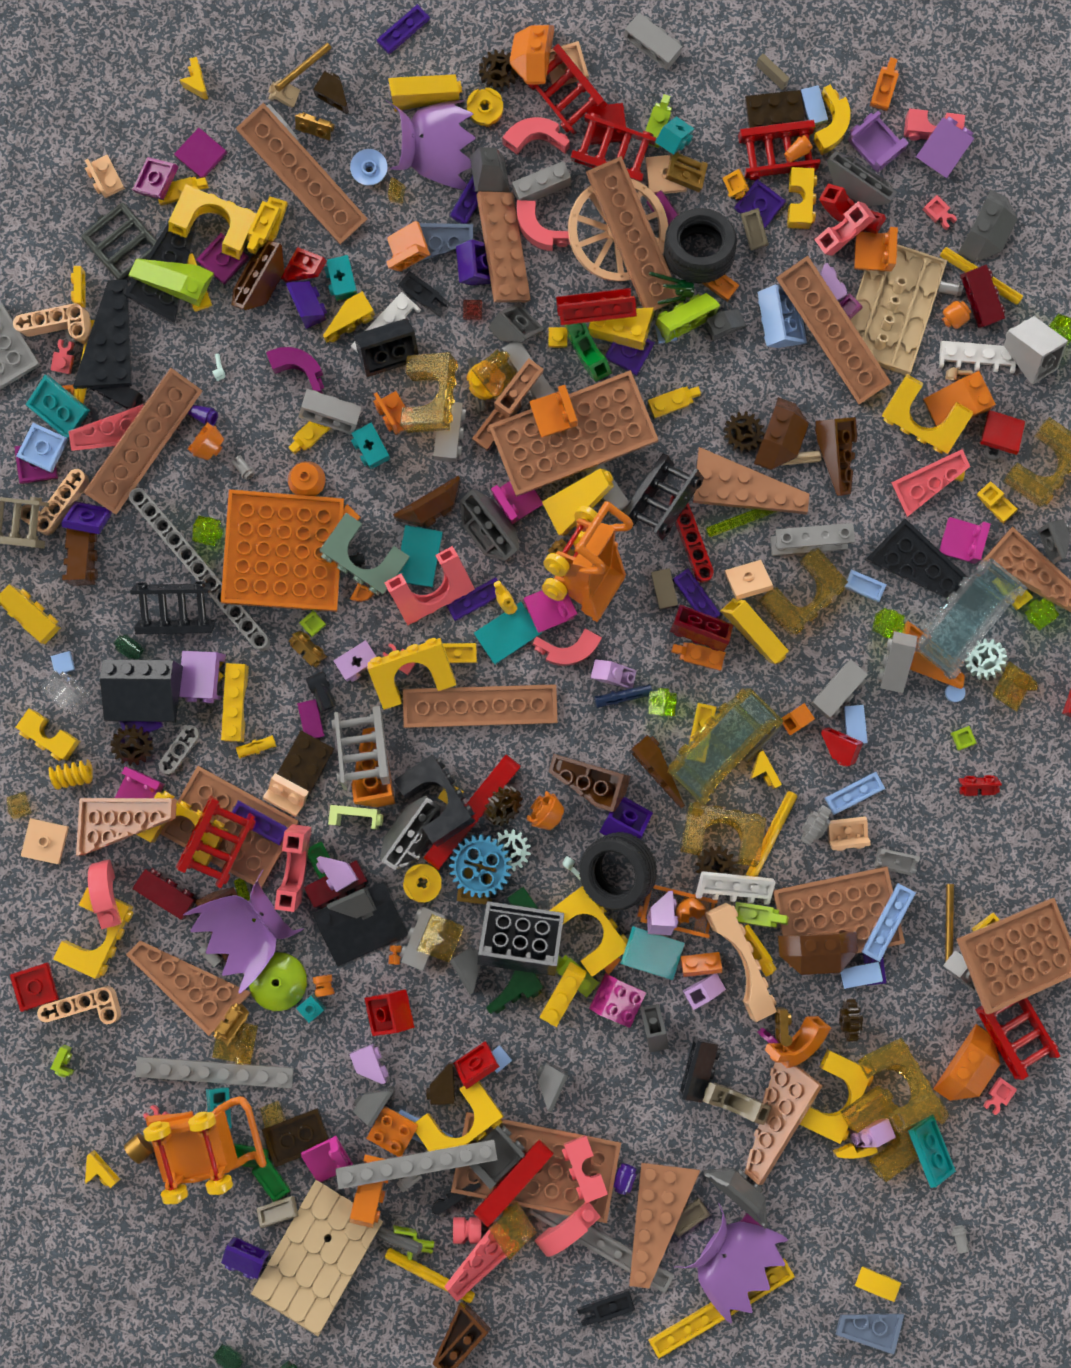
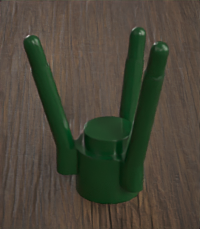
[649,272,694,305]

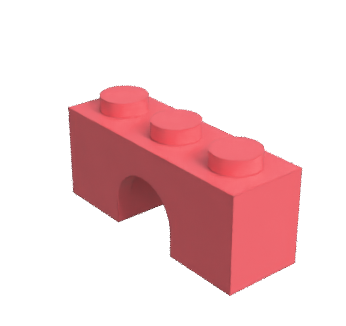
[904,108,965,141]
[814,201,876,256]
[562,1135,608,1203]

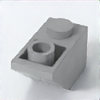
[943,951,976,993]

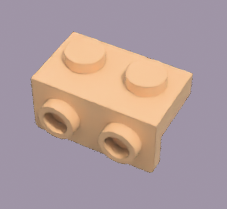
[828,816,871,851]

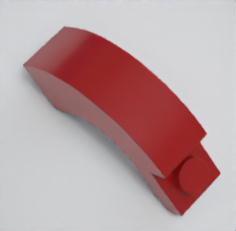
[819,184,886,234]

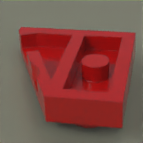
[281,247,327,282]

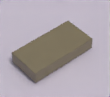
[756,54,790,91]
[741,208,769,251]
[651,568,678,610]
[256,1196,299,1228]
[674,1198,710,1238]

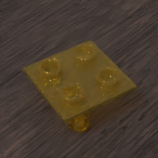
[472,349,516,400]
[992,661,1038,712]
[417,914,464,962]
[212,1020,258,1065]
[489,1202,537,1260]

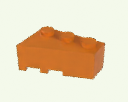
[350,1154,389,1228]

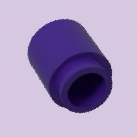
[613,1163,637,1195]

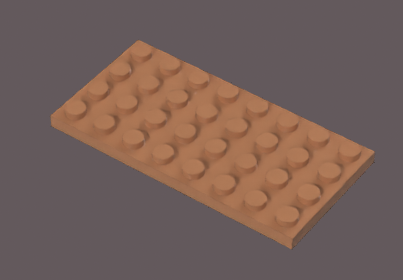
[488,370,659,497]
[451,1112,621,1223]

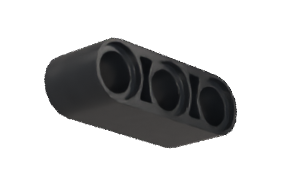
[90,386,144,409]

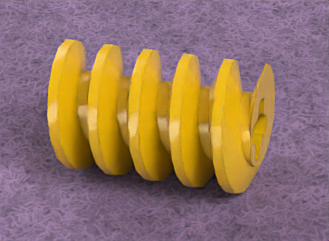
[49,759,93,790]

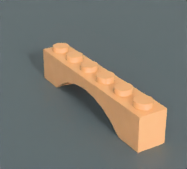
[705,903,777,1022]

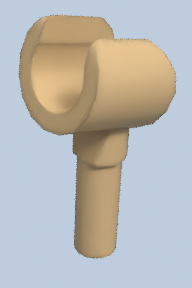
[945,367,973,380]

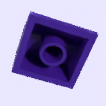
[456,239,491,286]
[286,281,327,329]
[599,797,653,839]
[221,1237,270,1279]

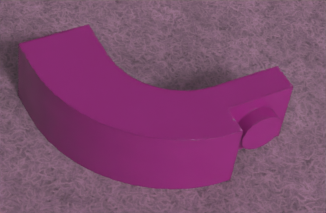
[266,347,324,394]

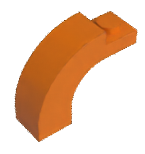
[765,1016,831,1068]

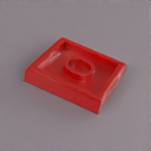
[587,103,626,145]
[980,410,1025,455]
[10,962,59,1012]
[453,1041,500,1089]

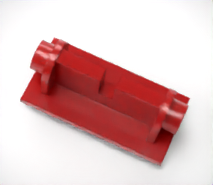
[958,775,1002,796]

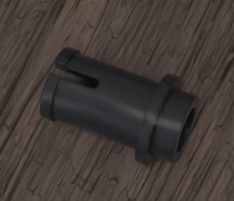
[349,552,365,567]

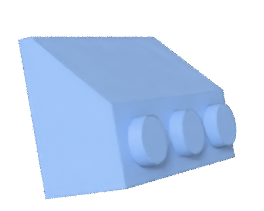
[758,284,807,348]

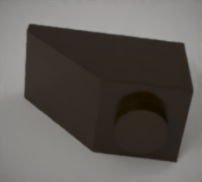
[313,71,349,114]
[426,1061,455,1105]

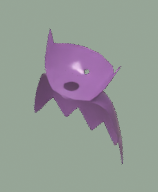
[386,100,475,190]
[183,870,304,993]
[674,1204,788,1323]

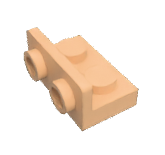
[85,155,125,198]
[263,773,309,817]

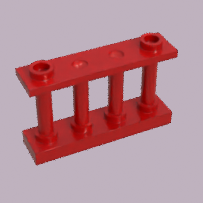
[528,44,608,135]
[571,113,656,183]
[738,120,821,180]
[556,288,637,325]
[176,796,256,888]
[975,997,1060,1080]

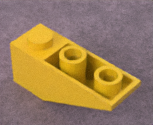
[323,291,375,343]

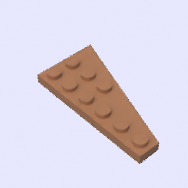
[693,447,809,514]
[980,527,1071,612]
[76,798,177,856]
[126,941,251,1036]
[744,1062,823,1185]
[629,1163,700,1288]

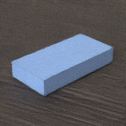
[801,85,828,125]
[843,570,887,603]
[843,705,868,743]
[841,962,883,989]

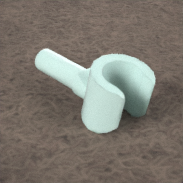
[212,354,226,381]
[562,856,581,880]

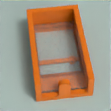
[637,885,718,938]

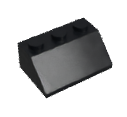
[354,318,420,377]
[679,1037,721,1103]

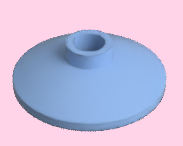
[350,149,388,186]

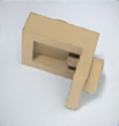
[268,79,300,108]

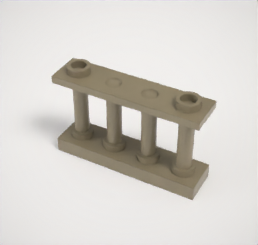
[0,497,49,549]

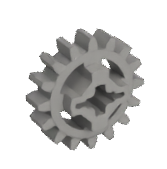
[801,805,831,845]

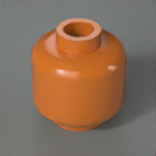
[942,301,971,329]

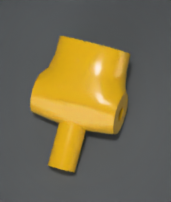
[494,581,517,615]

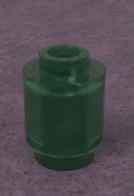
[114,634,144,660]
[212,1343,244,1368]

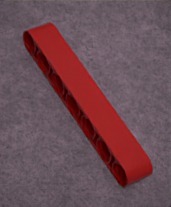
[423,754,521,870]

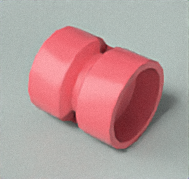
[453,1217,482,1244]

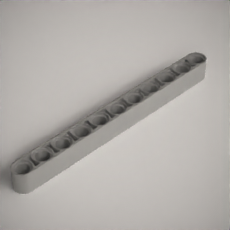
[501,341,629,517]
[129,488,270,651]

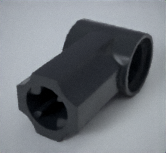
[306,671,337,712]

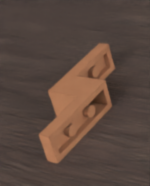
[472,358,544,451]

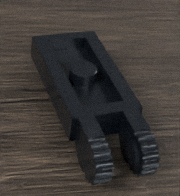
[398,271,450,317]
[431,1179,481,1215]
[577,1289,635,1326]

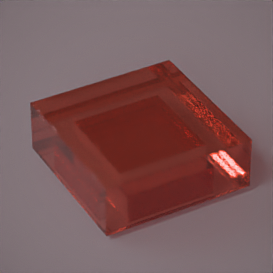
[463,300,482,320]

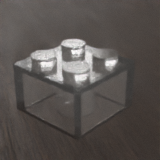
[39,671,93,717]

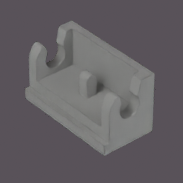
[874,848,920,876]

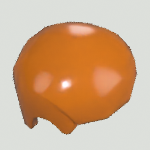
[675,897,707,923]

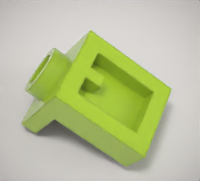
[50,1045,74,1078]

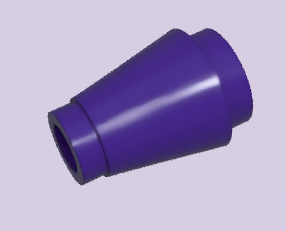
[188,405,218,426]

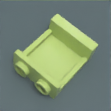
[328,805,384,830]

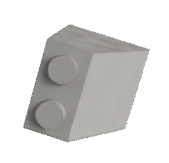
[1004,316,1068,384]

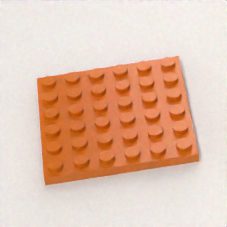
[221,489,344,612]

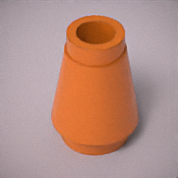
[784,136,813,163]

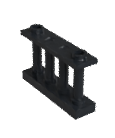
[624,453,704,541]
[130,581,215,635]

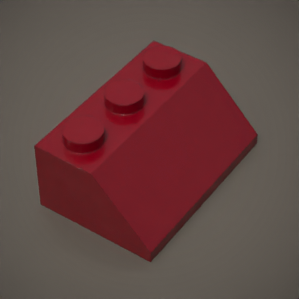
[670,605,734,652]

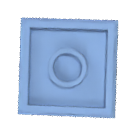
[16,423,69,473]

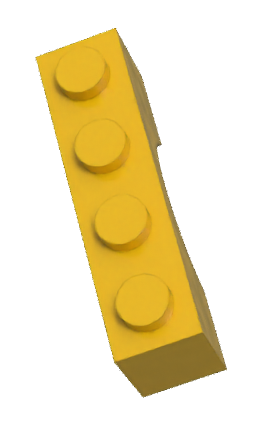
[221,663,249,742]

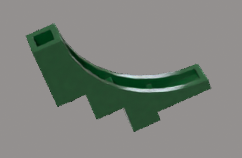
[486,886,544,1014]

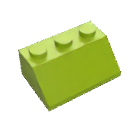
[655,293,720,343]

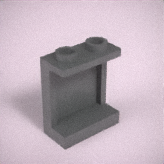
[469,1125,525,1189]

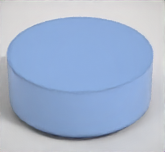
[945,685,965,702]

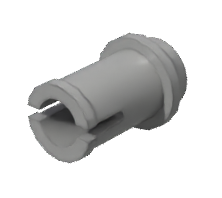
[938,281,963,298]
[232,455,255,480]
[198,942,222,967]
[396,1175,422,1193]
[951,1225,970,1253]

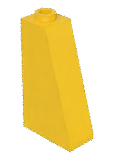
[388,74,462,112]
[542,468,614,536]
[720,598,789,664]

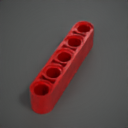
[669,496,714,583]
[473,1139,554,1227]

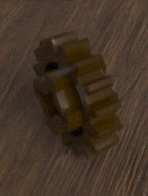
[479,49,519,91]
[723,411,765,453]
[110,724,153,766]
[484,785,523,826]
[695,846,738,879]
[839,998,863,1042]

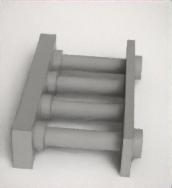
[770,523,855,556]
[332,706,390,791]

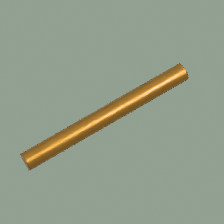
[275,43,331,92]
[945,884,954,962]

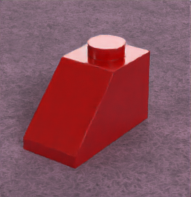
[821,727,863,767]

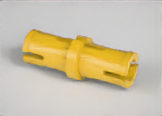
[236,735,277,759]

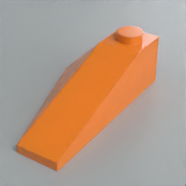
[900,621,965,689]
[351,727,395,808]

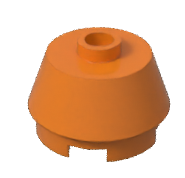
[187,422,224,461]
[288,461,326,496]
[527,791,564,830]

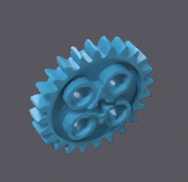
[449,834,513,898]

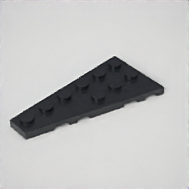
[124,217,198,325]
[73,280,132,389]
[865,519,989,611]

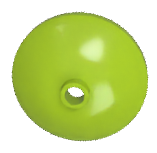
[249,952,307,1011]

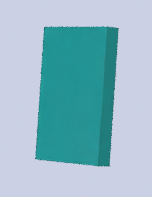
[25,375,90,440]
[398,525,443,588]
[474,602,542,665]
[621,926,685,980]
[908,1115,956,1188]

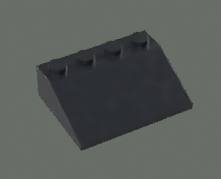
[100,660,183,722]
[312,882,408,967]
[477,901,564,976]

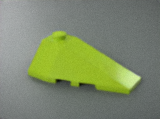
[129,259,214,307]

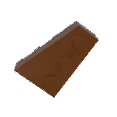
[62,528,98,586]
[433,1301,491,1368]

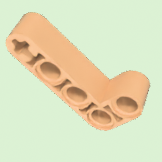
[13,304,92,344]
[21,469,89,535]
[37,986,121,1024]

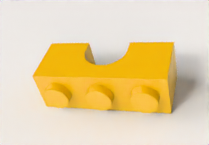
[787,167,817,229]
[15,708,81,761]
[539,962,587,1027]

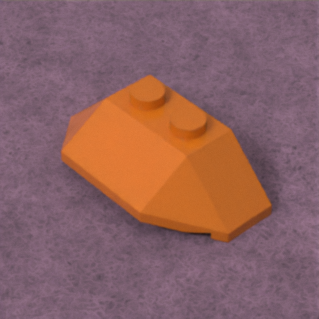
[510,25,554,84]
[933,1024,1000,1101]

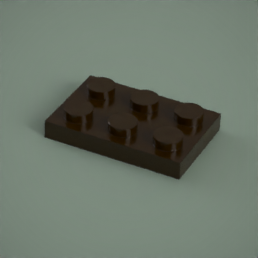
[745,90,805,128]
[277,730,335,799]
[262,1108,329,1167]

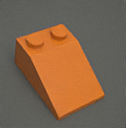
[923,371,996,426]

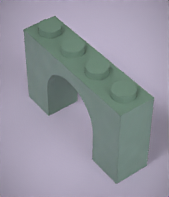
[320,513,410,596]

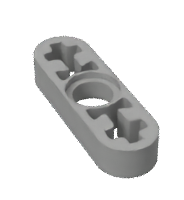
[159,725,200,774]

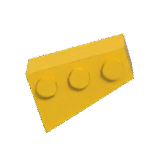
[588,307,654,350]
[0,584,61,644]

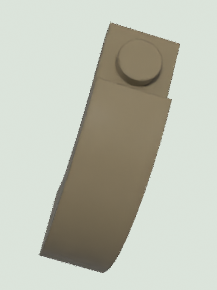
[703,1082,771,1125]

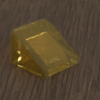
[388,177,406,204]
[6,791,32,819]
[928,1098,949,1124]
[260,1100,285,1128]

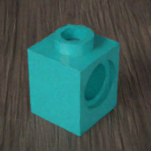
[296,994,326,1023]

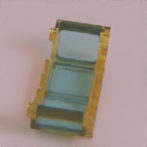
[667,688,784,806]

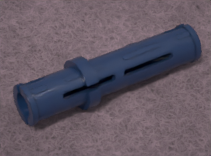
[594,684,653,708]

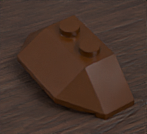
[231,240,284,311]
[754,397,809,470]
[393,476,461,527]
[778,932,858,975]

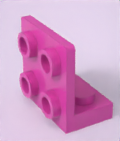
[491,481,543,524]
[939,517,991,564]
[523,590,577,633]
[115,766,165,798]
[589,973,646,1028]
[301,1136,353,1182]

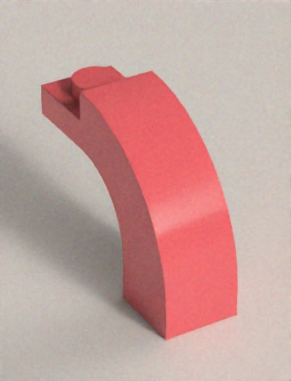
[502,117,570,155]
[517,200,570,251]
[533,629,602,666]
[88,859,122,929]
[534,1202,601,1257]

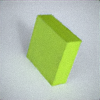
[299,610,326,637]
[951,726,977,751]

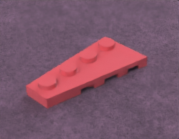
[68,404,144,451]
[891,449,970,517]
[444,1221,517,1302]

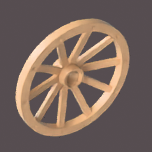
[568,179,668,282]

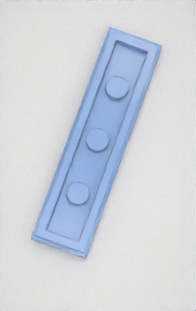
[861,883,916,962]

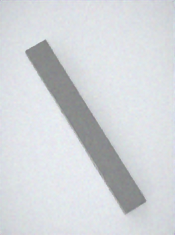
[528,1208,675,1293]

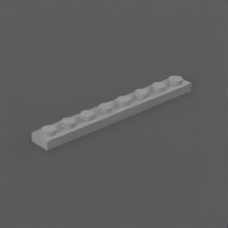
[135,1056,294,1088]
[336,1139,498,1189]

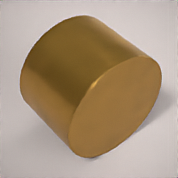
[124,1133,154,1164]

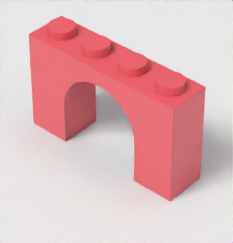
[384,546,475,625]
[275,824,311,912]

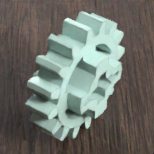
[964,639,1008,680]
[490,829,531,871]

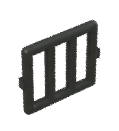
[81,202,157,280]

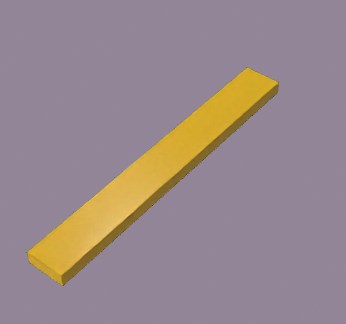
[648,1258,795,1359]

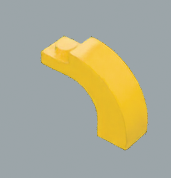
[813,84,850,155]

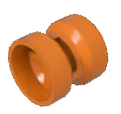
[313,974,335,997]

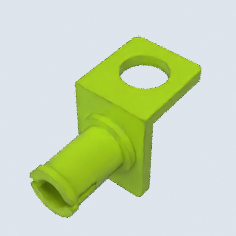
[393,1225,434,1260]

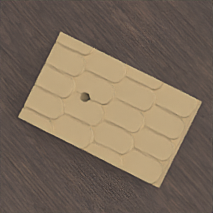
[850,244,947,375]
[251,1180,383,1337]

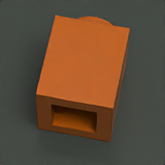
[779,703,815,735]

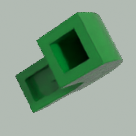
[565,323,612,382]

